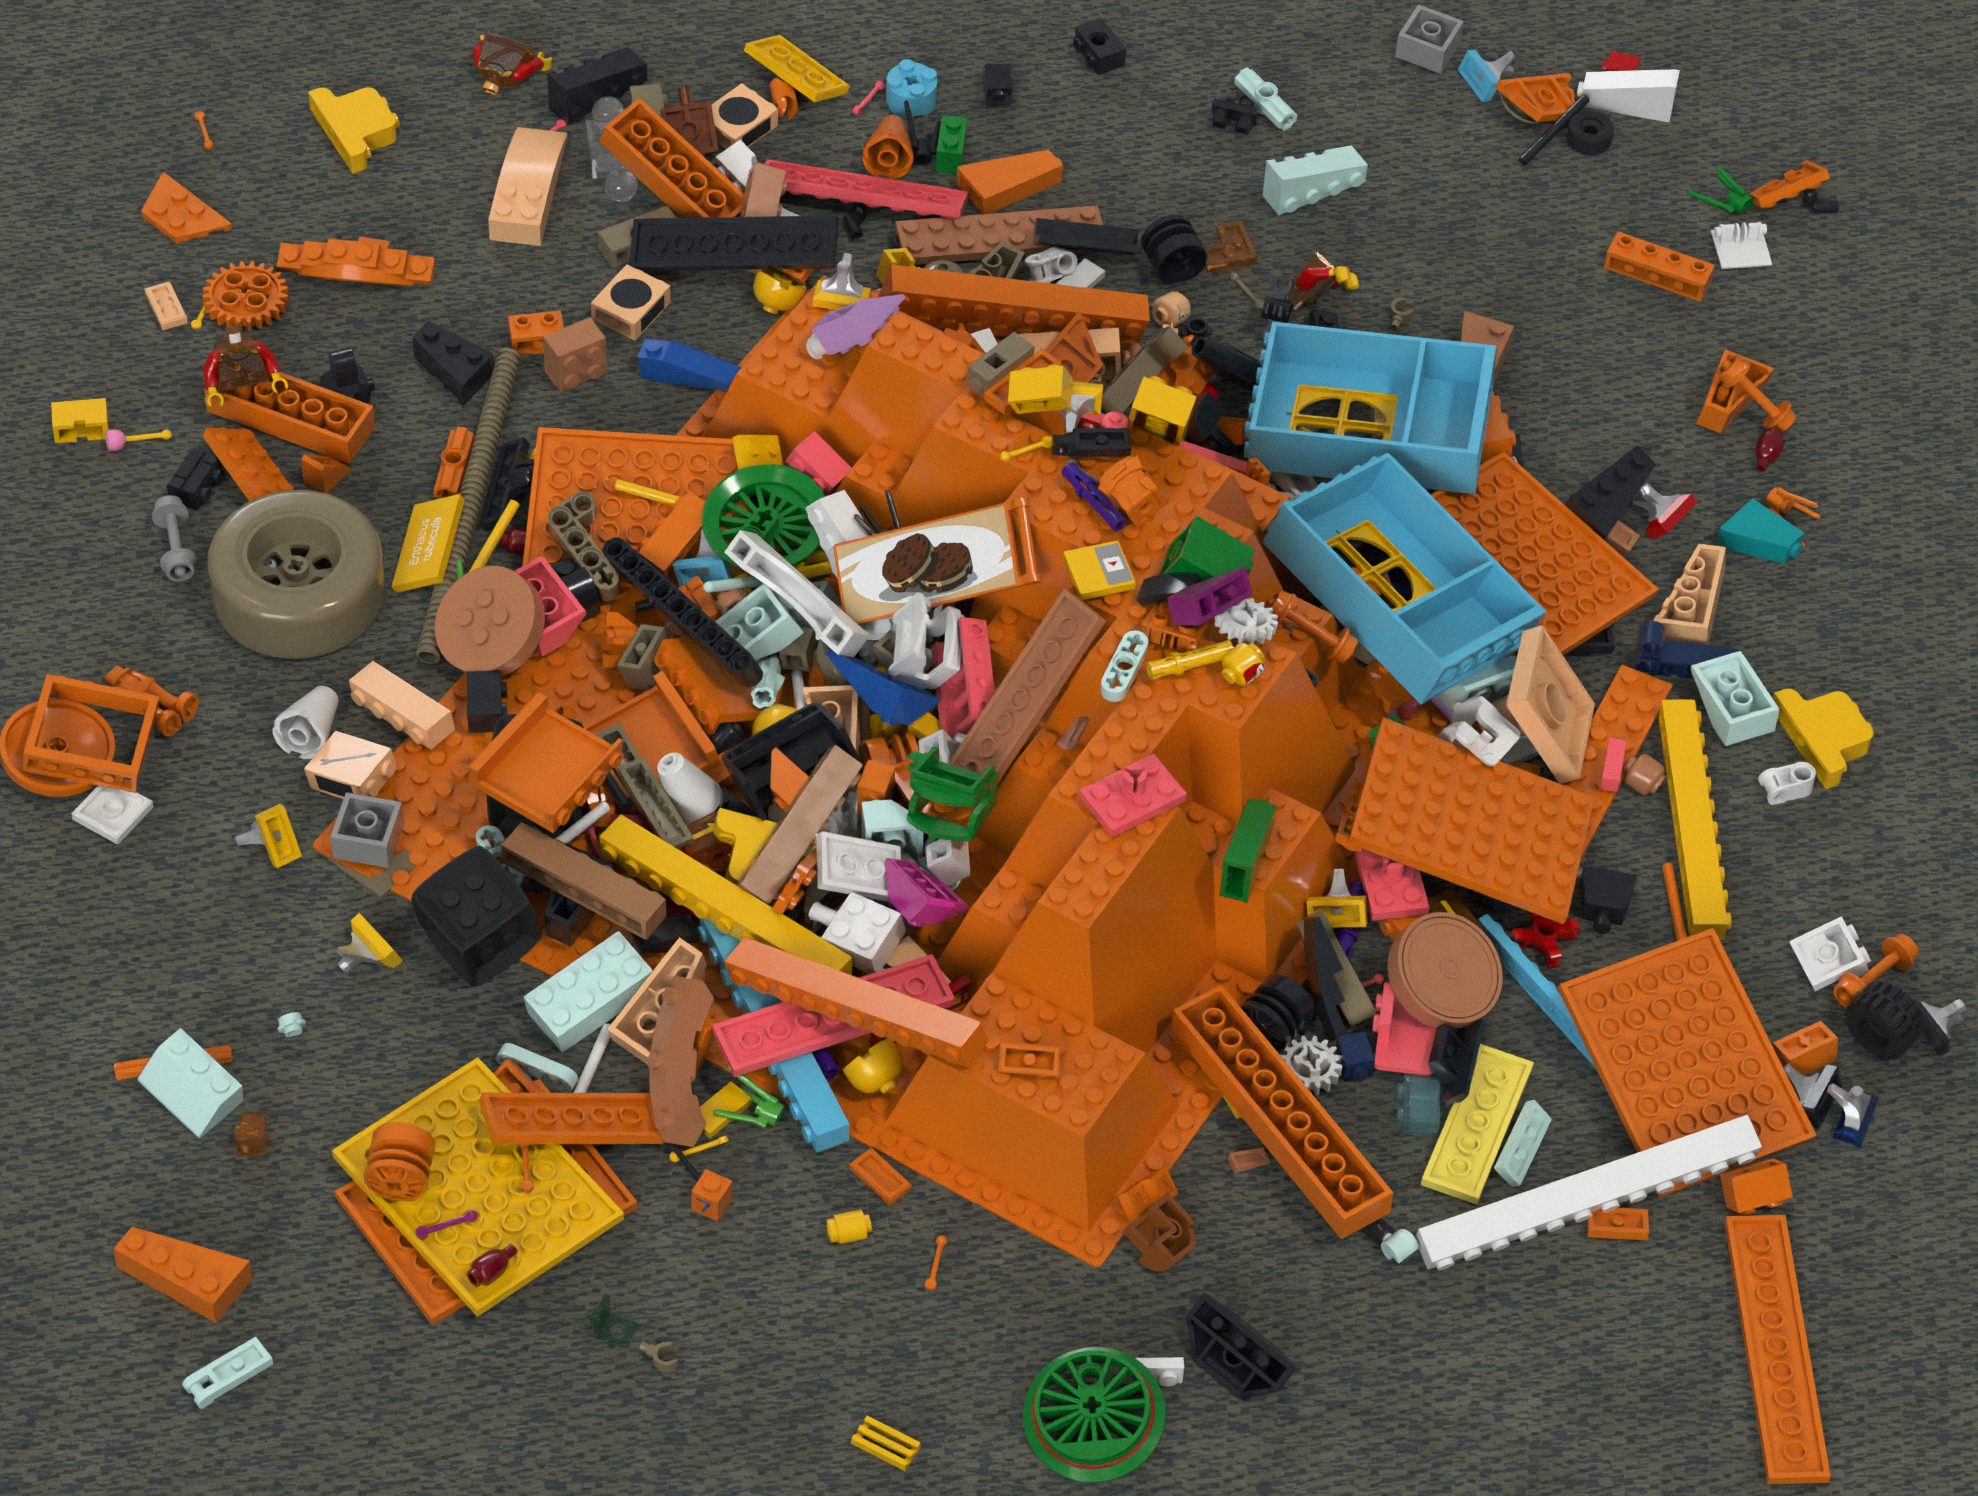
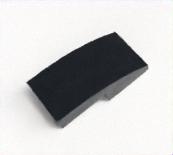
[1136,572,1200,607]
[631,915,700,953]

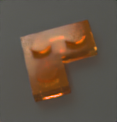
[1203,220,1258,273]

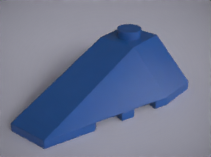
[637,338,742,391]
[826,649,940,726]

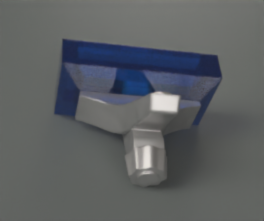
[1827,1084,1879,1148]

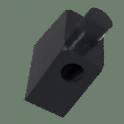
[1579,866,1637,934]

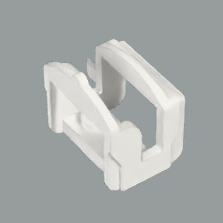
[888,592,964,690]
[1437,696,1520,766]

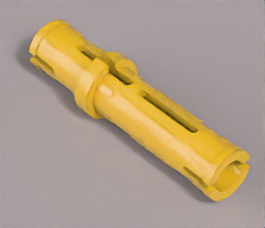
[1146,640,1233,680]

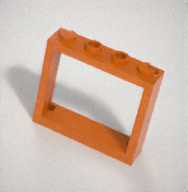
[22,674,159,793]

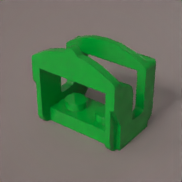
[907,747,998,841]

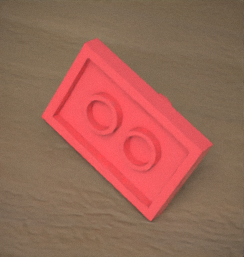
[1079,754,1187,838]
[1354,849,1429,921]

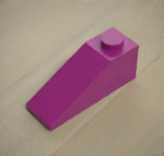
[1167,567,1253,626]

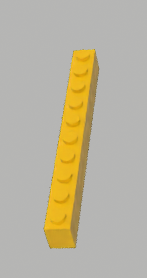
[1658,700,1731,940]
[599,815,852,975]

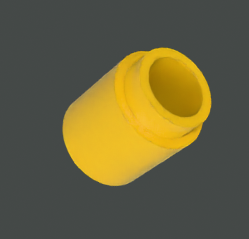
[826,1209,872,1245]

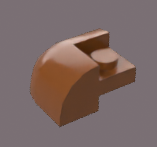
[1123,1193,1197,1272]

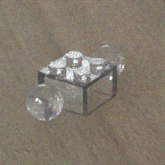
[586,97,638,202]

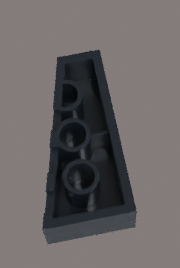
[1564,445,1656,540]

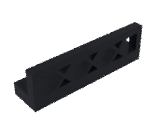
[1033,218,1141,256]

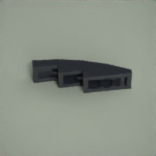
[1304,916,1347,1038]

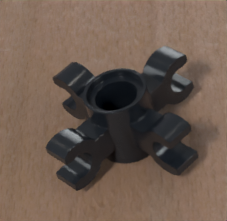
[1261,277,1293,339]

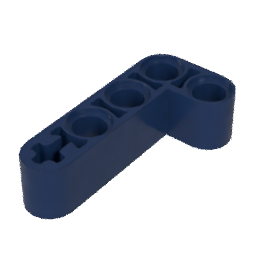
[1635,621,1743,680]

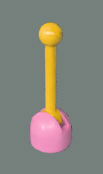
[105,429,172,452]

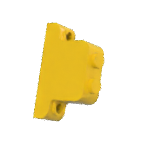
[308,87,400,174]
[1773,689,1874,789]
[713,808,818,891]

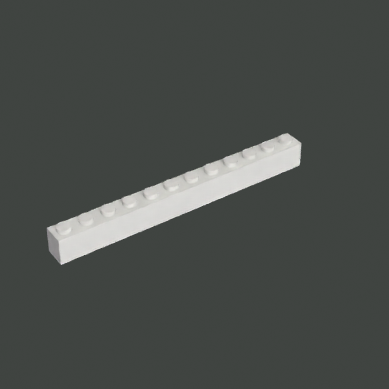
[1415,1115,1762,1271]

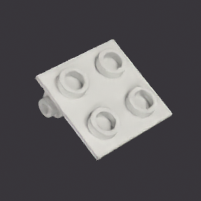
[1711,222,1772,269]

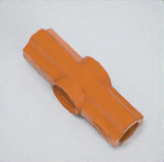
[433,427,474,499]

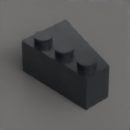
[413,321,494,406]
[545,843,615,947]

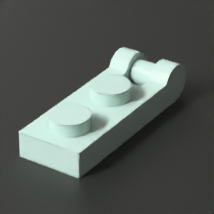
[182,1337,273,1409]

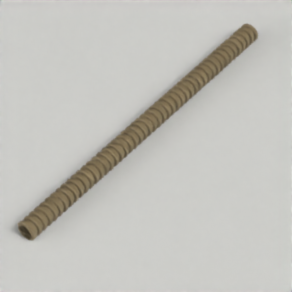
[416,348,521,664]

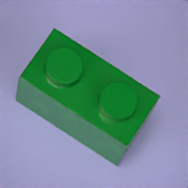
[936,115,968,174]

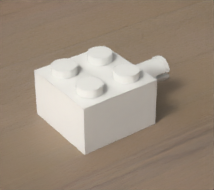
[809,892,906,974]

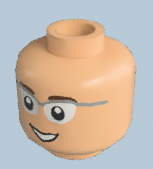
[1152,291,1191,328]

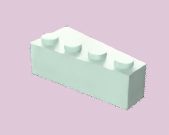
[1263,145,1368,215]

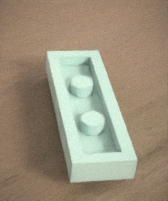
[1494,1100,1552,1187]

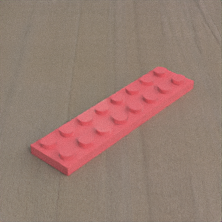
[764,159,969,219]
[712,954,955,1077]

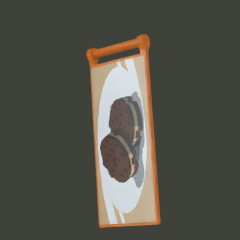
[833,497,1042,625]

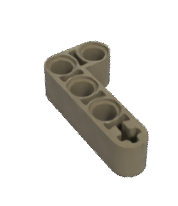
[1101,326,1188,413]
[548,491,620,601]
[1296,909,1377,1027]

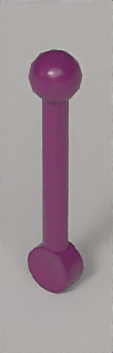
[416,1210,478,1239]

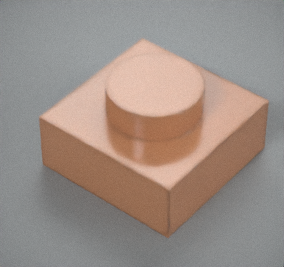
[1605,520,1640,557]

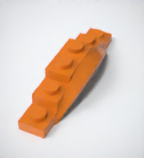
[276,239,436,286]

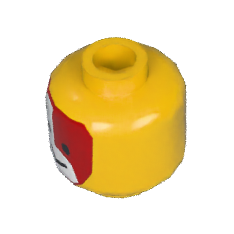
[1221,643,1265,686]

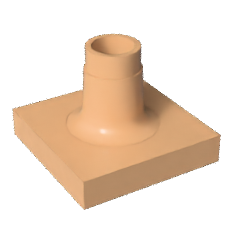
[1478,625,1595,784]

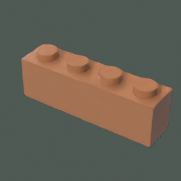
[740,162,787,273]

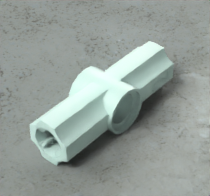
[1234,67,1297,131]
[751,653,785,709]

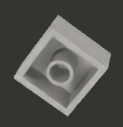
[1395,5,1464,74]
[330,792,404,868]

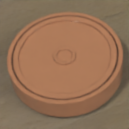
[435,566,545,677]
[1388,912,1503,1030]

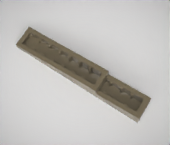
[594,723,694,849]

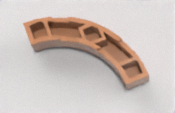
[647,976,714,1147]

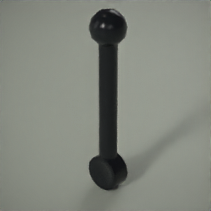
[665,1143,701,1183]

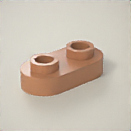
[716,589,749,615]

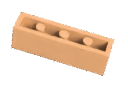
[349,661,455,750]

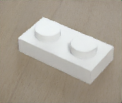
[1120,1357,1184,1387]

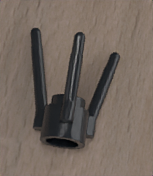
[904,100,941,165]
[854,489,902,536]

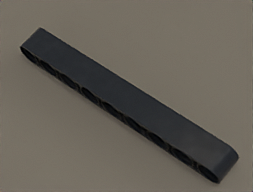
[602,537,763,687]

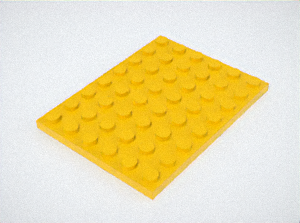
[332,1057,624,1317]

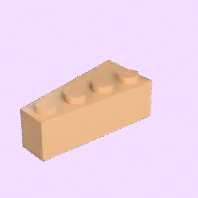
[1018,328,1121,384]
[1653,544,1726,645]

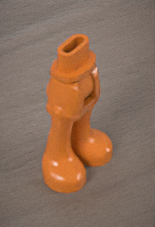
[104,665,199,737]

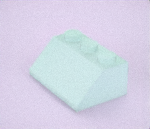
[1438,655,1517,716]
[861,799,923,864]
[138,1028,244,1138]

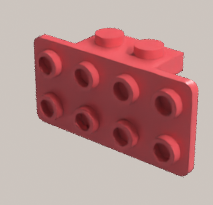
[1372,983,1436,1076]

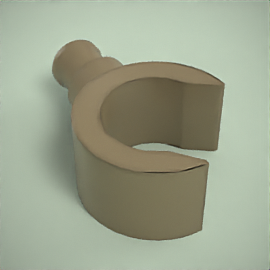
[1390,298,1414,330]
[639,1341,679,1372]

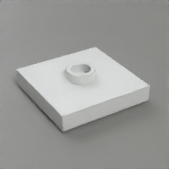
[71,786,154,845]

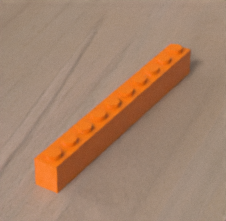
[724,937,988,1067]

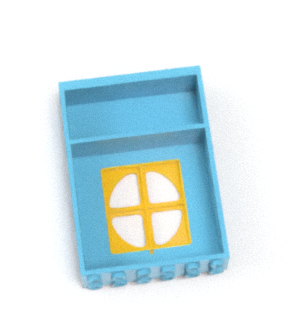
[1244,322,1496,494]
[1262,453,1547,705]

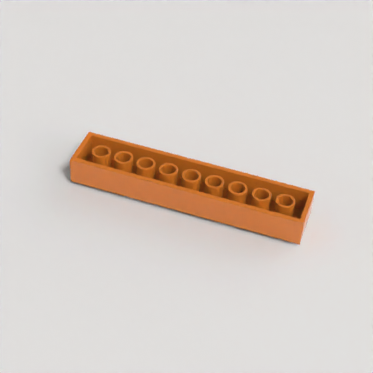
[879,265,1150,351]
[1171,984,1393,1240]

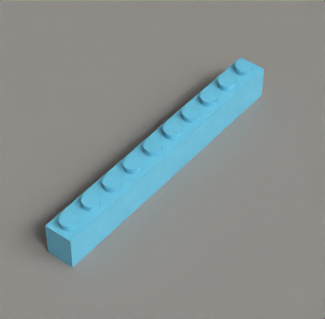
[697,919,849,1153]

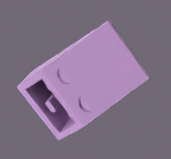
[811,294,906,355]

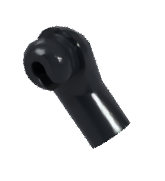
[1802,189,1839,213]
[844,204,868,240]

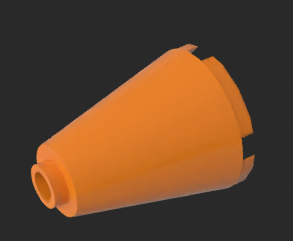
[863,115,914,180]

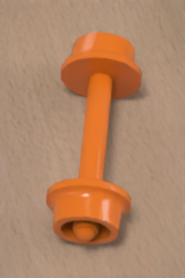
[1717,355,1796,432]
[1267,590,1358,664]
[1833,934,1919,1009]

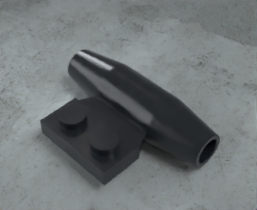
[1190,335,1263,392]

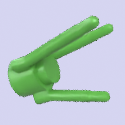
[714,1066,785,1129]

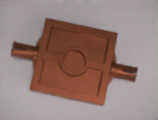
[660,87,719,156]

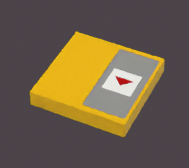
[1063,540,1136,600]

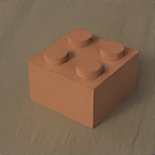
[543,317,607,392]

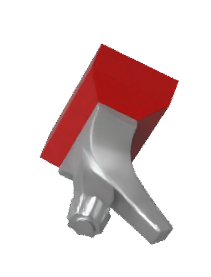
[1633,483,1697,540]

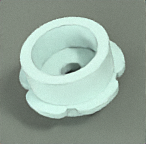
[278,1012,306,1037]

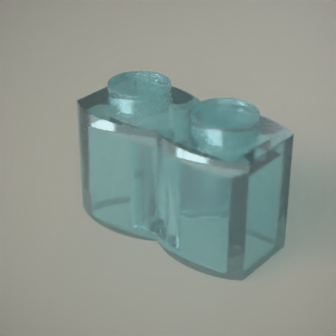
[1396,1074,1440,1136]

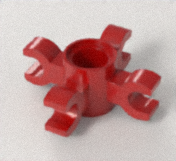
[1511,911,1581,969]

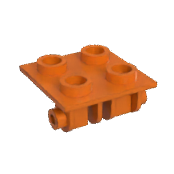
[1141,602,1212,652]

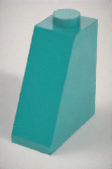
[1716,499,1804,564]

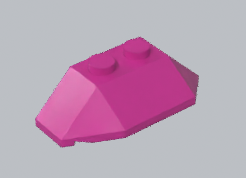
[885,858,968,927]

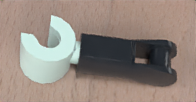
[1360,1218,1418,1263]

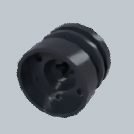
[1141,214,1208,284]
[1240,974,1315,1053]

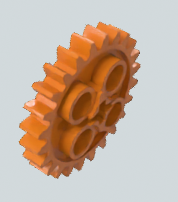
[202,261,289,332]

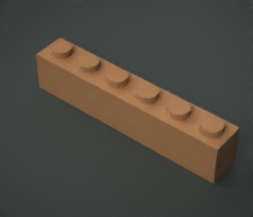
[736,745,863,905]
[501,822,666,940]

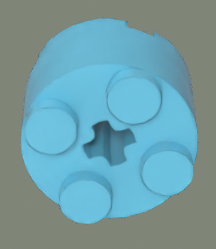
[886,59,937,118]

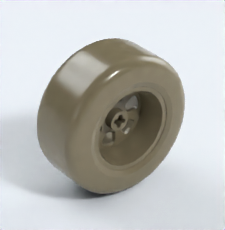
[207,490,385,659]

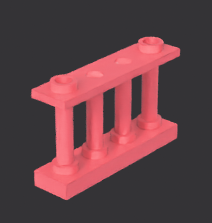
[931,617,995,740]

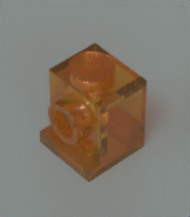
[235,1112,268,1157]

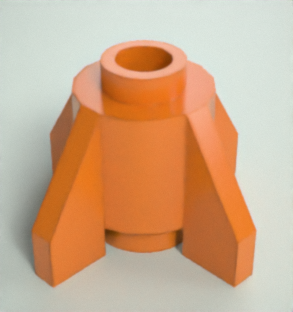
[595,611,639,668]

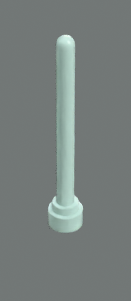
[703,576,772,593]

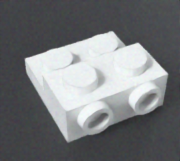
[1789,916,1871,991]

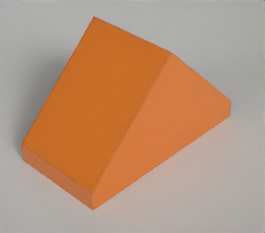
[301,454,351,493]

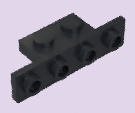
[1428,1018,1485,1107]

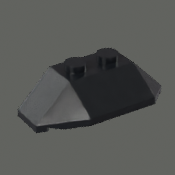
[1185,1292,1297,1399]

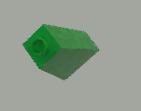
[1219,798,1277,903]

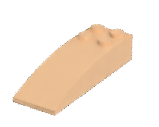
[488,127,568,246]

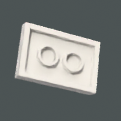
[816,831,901,902]

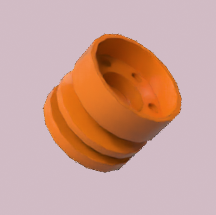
[862,731,919,768]
[364,1122,435,1201]

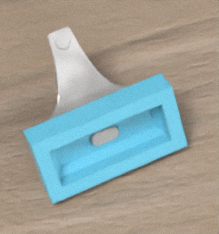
[1458,50,1516,102]
[673,529,734,586]

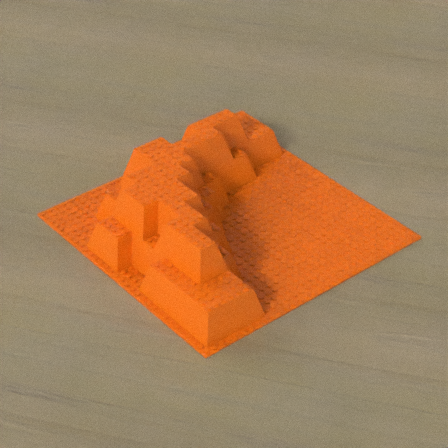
[313,275,1518,1268]

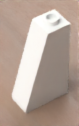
[1577,69,1680,122]

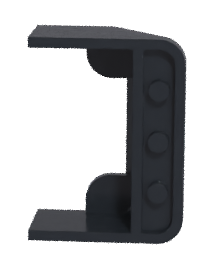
[722,702,862,821]

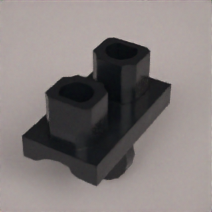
[1212,91,1258,135]

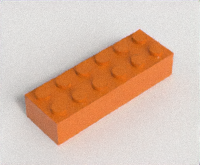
[599,98,744,218]
[204,364,375,464]

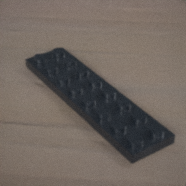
[629,215,839,271]

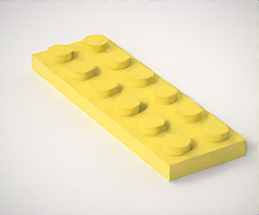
[1421,1044,1534,1205]

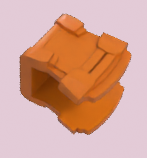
[1098,456,1167,528]

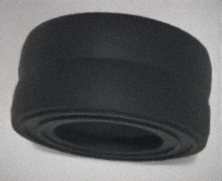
[1567,110,1614,155]

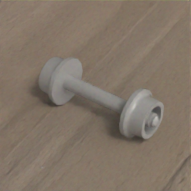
[152,495,197,582]

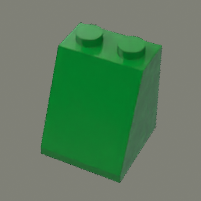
[1158,515,1255,583]

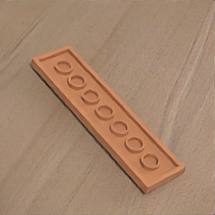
[895,205,1103,265]
[948,589,1106,806]

